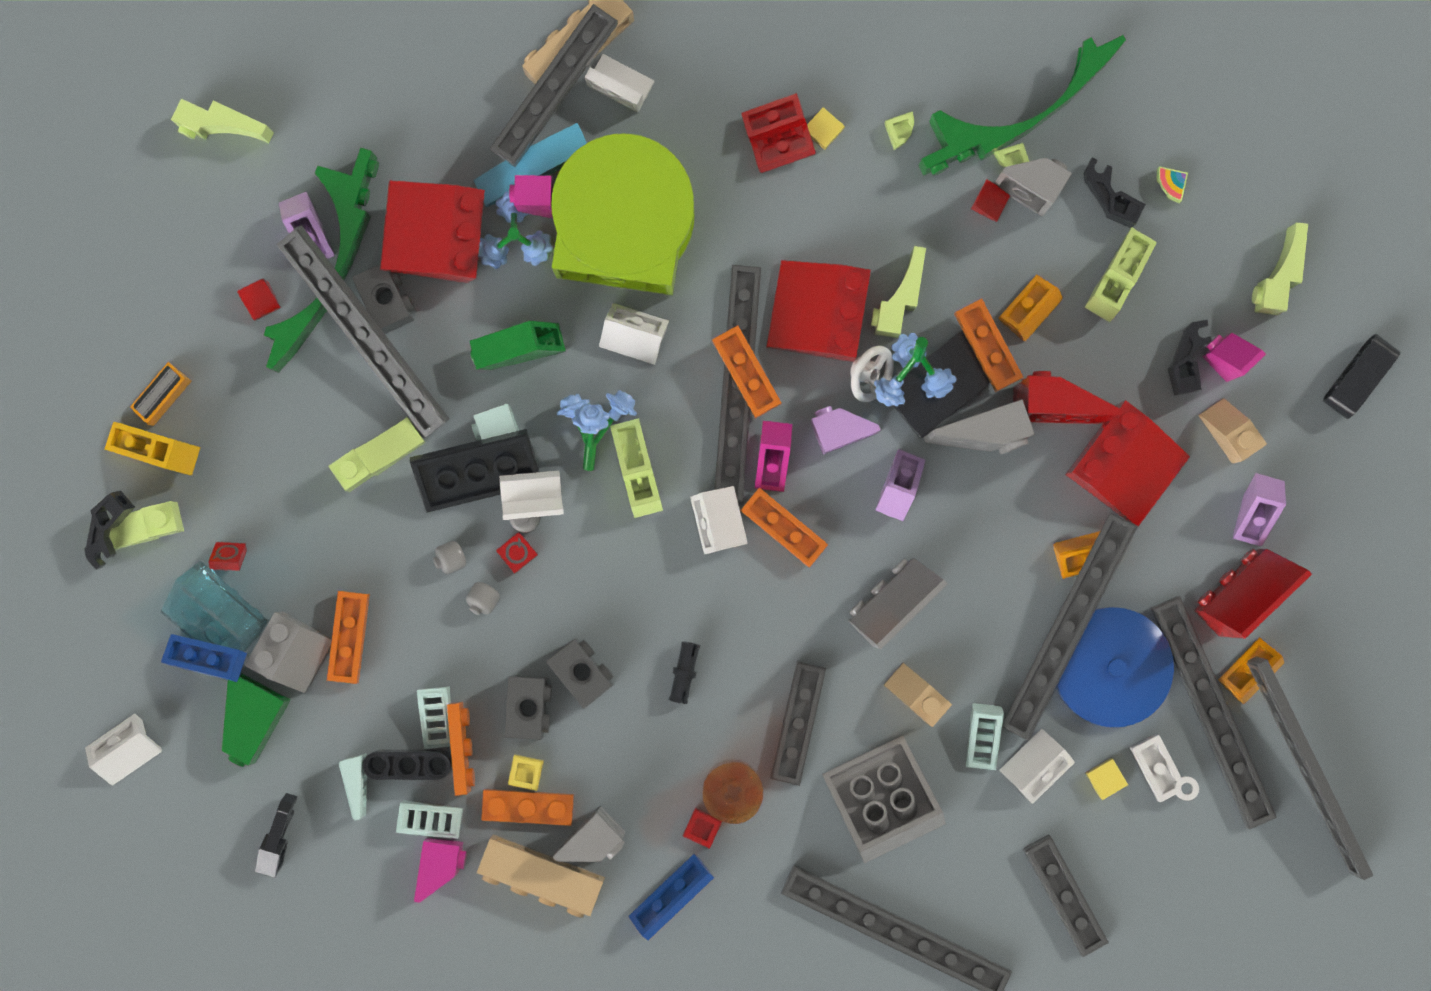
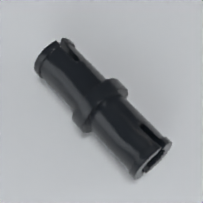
[669,641,701,704]

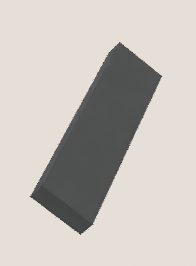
[770,661,826,786]
[1023,834,1109,957]

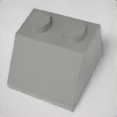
[994,158,1072,216]
[245,612,332,693]
[553,806,625,862]

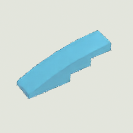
[473,123,587,208]

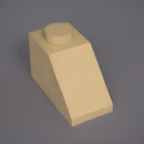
[1198,398,1267,464]
[884,663,952,727]

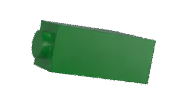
[470,321,566,370]
[222,672,291,767]

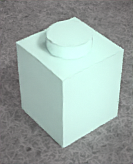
[471,404,519,441]

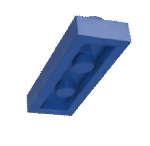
[161,634,247,682]
[628,854,714,940]

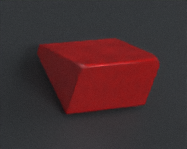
[971,179,1010,222]
[237,278,281,321]

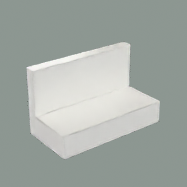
[585,54,655,113]
[599,303,669,365]
[499,470,564,520]
[690,486,748,555]
[85,714,162,786]
[999,729,1075,804]

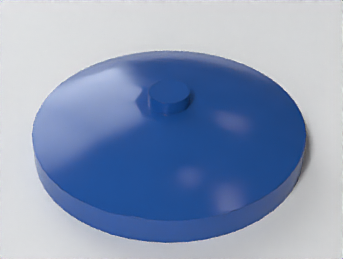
[1056,607,1174,727]

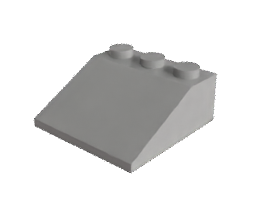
[923,400,1035,454]
[848,558,948,649]
[822,736,946,863]

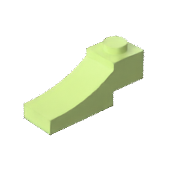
[171,99,274,143]
[1252,222,1308,315]
[1085,227,1157,322]
[871,246,926,338]
[328,417,426,492]
[610,418,663,518]
[101,501,184,553]

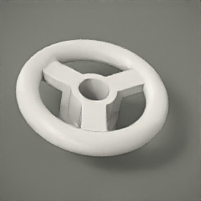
[850,346,894,402]

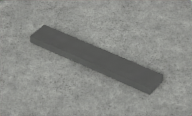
[490,4,618,167]

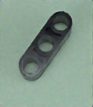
[1323,334,1400,419]
[363,749,453,780]

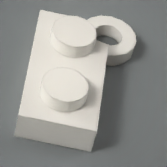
[1130,734,1199,802]

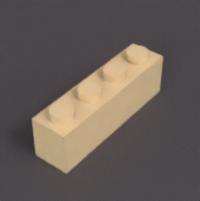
[522,0,634,84]
[477,834,605,918]

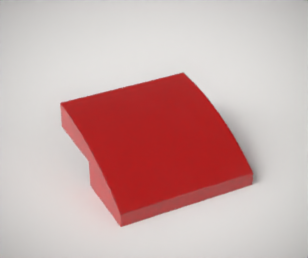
[741,93,816,173]

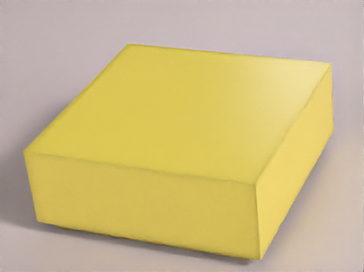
[807,107,845,150]
[508,754,544,791]
[1085,758,1128,800]

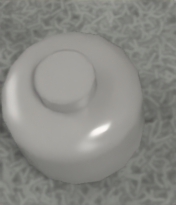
[510,517,541,533]
[433,541,466,574]
[466,582,500,615]

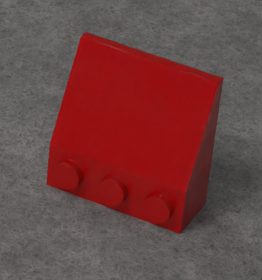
[380,180,485,283]
[766,260,871,362]
[1013,371,1122,424]
[1065,400,1190,527]
[1194,549,1312,639]

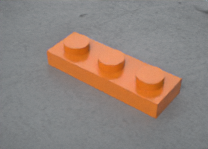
[954,298,1024,392]
[712,325,782,419]
[740,488,828,568]
[327,591,370,684]
[447,702,475,796]
[481,789,574,826]

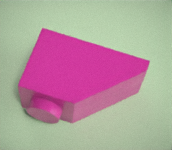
[509,175,555,219]
[1202,333,1266,382]
[755,421,793,492]
[414,837,467,903]

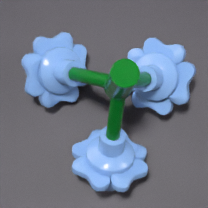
[478,191,553,269]
[874,333,957,406]
[557,390,637,471]

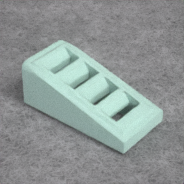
[417,686,451,749]
[965,703,1004,770]
[338,753,367,821]
[396,800,463,839]

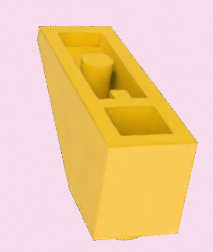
[104,421,201,476]

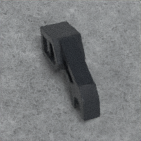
[1083,157,1146,228]
[1168,320,1212,396]
[84,490,135,570]
[255,793,297,878]

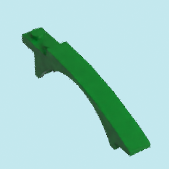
[918,35,1126,176]
[264,147,379,373]

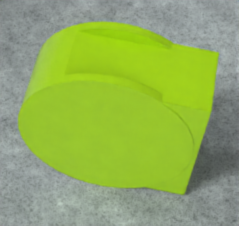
[551,133,695,296]

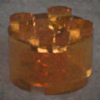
[703,759,763,824]

